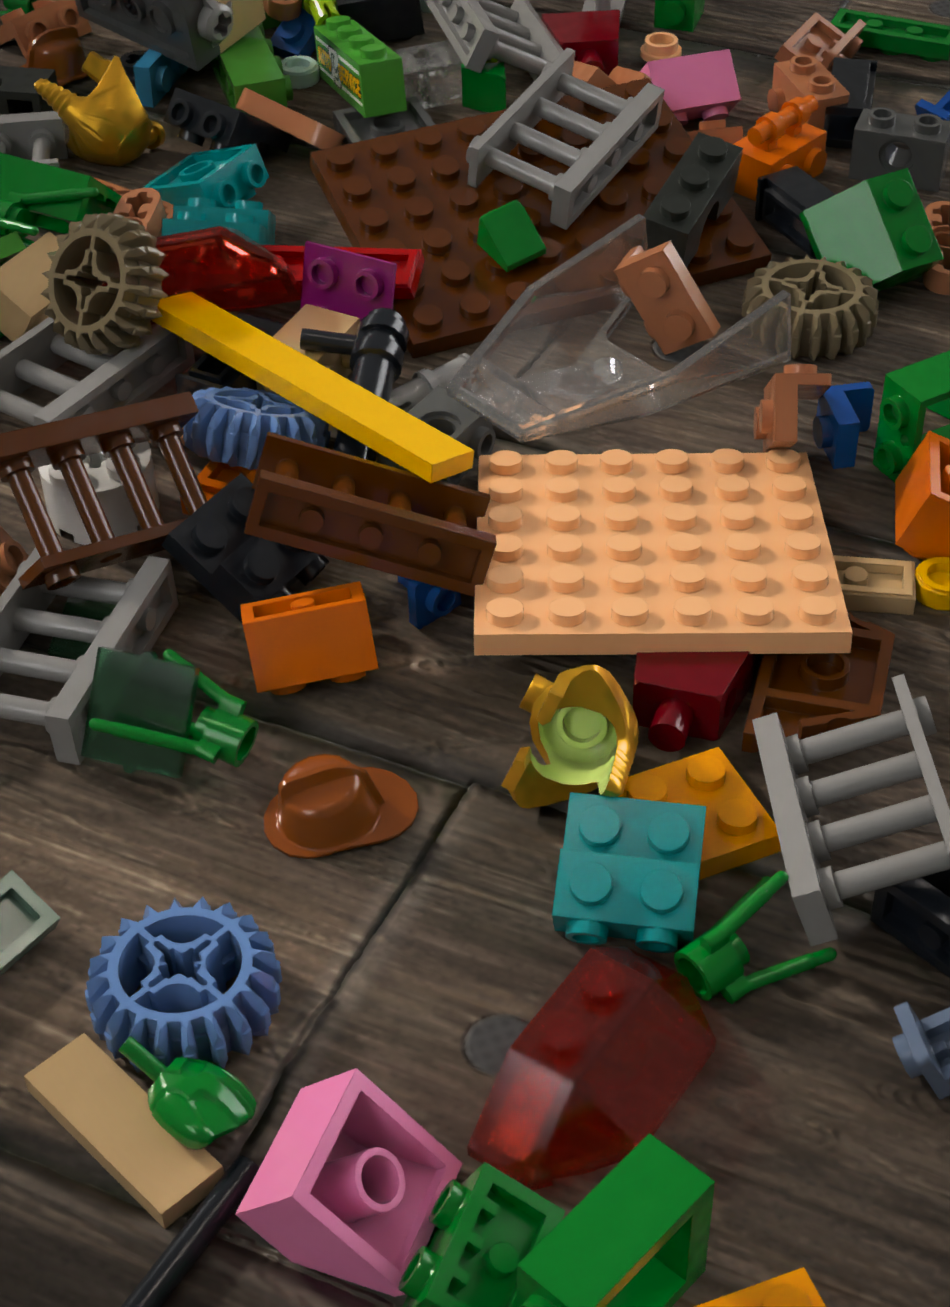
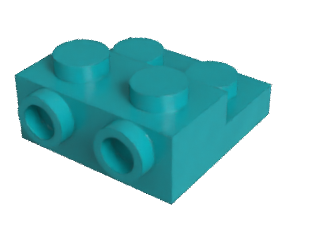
[142,143,269,208]
[161,198,276,245]
[552,792,706,953]

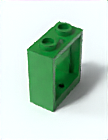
[0,152,122,234]
[873,350,950,482]
[517,1133,715,1307]

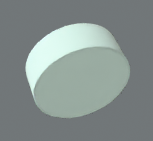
[281,55,320,89]

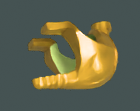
[34,51,166,166]
[501,665,639,809]

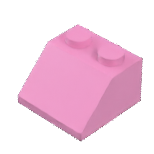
[640,49,741,126]
[235,1068,463,1297]

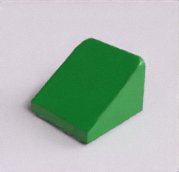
[461,62,506,113]
[477,200,546,272]

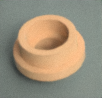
[640,32,682,62]

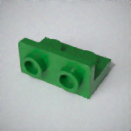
[398,1162,565,1307]

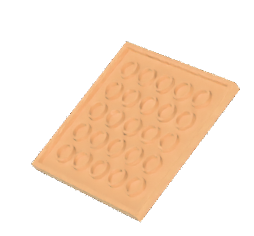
[474,448,853,656]

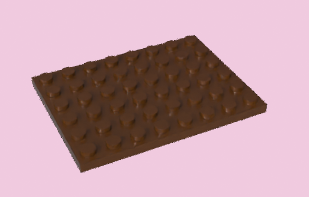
[310,78,772,359]

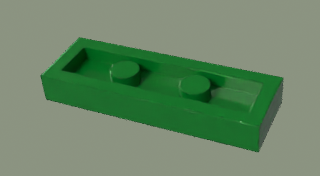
[830,8,950,62]

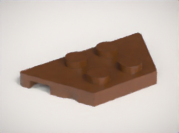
[742,610,895,753]

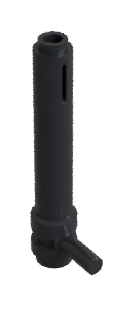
[300,308,409,462]

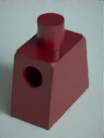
[541,9,620,76]
[633,651,756,752]

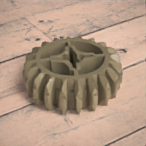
[41,213,170,356]
[741,255,879,361]

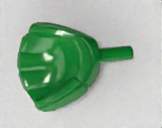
[118,1036,257,1150]

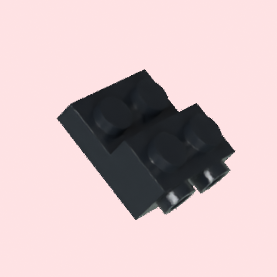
[164,87,293,154]
[161,473,330,623]

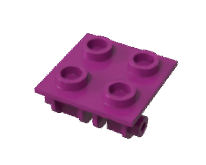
[300,241,397,322]

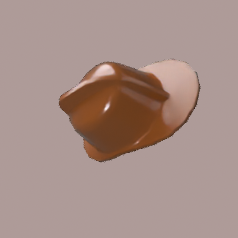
[20,25,88,86]
[263,754,419,859]

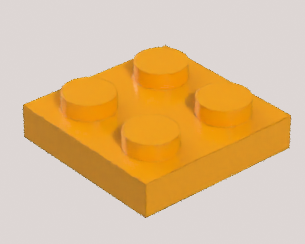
[618,747,781,880]

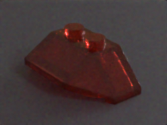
[102,226,302,325]
[467,947,716,1191]

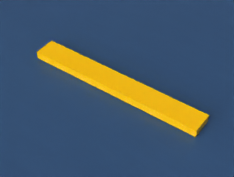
[151,291,474,484]

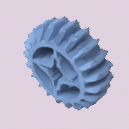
[183,386,331,470]
[85,896,282,1073]

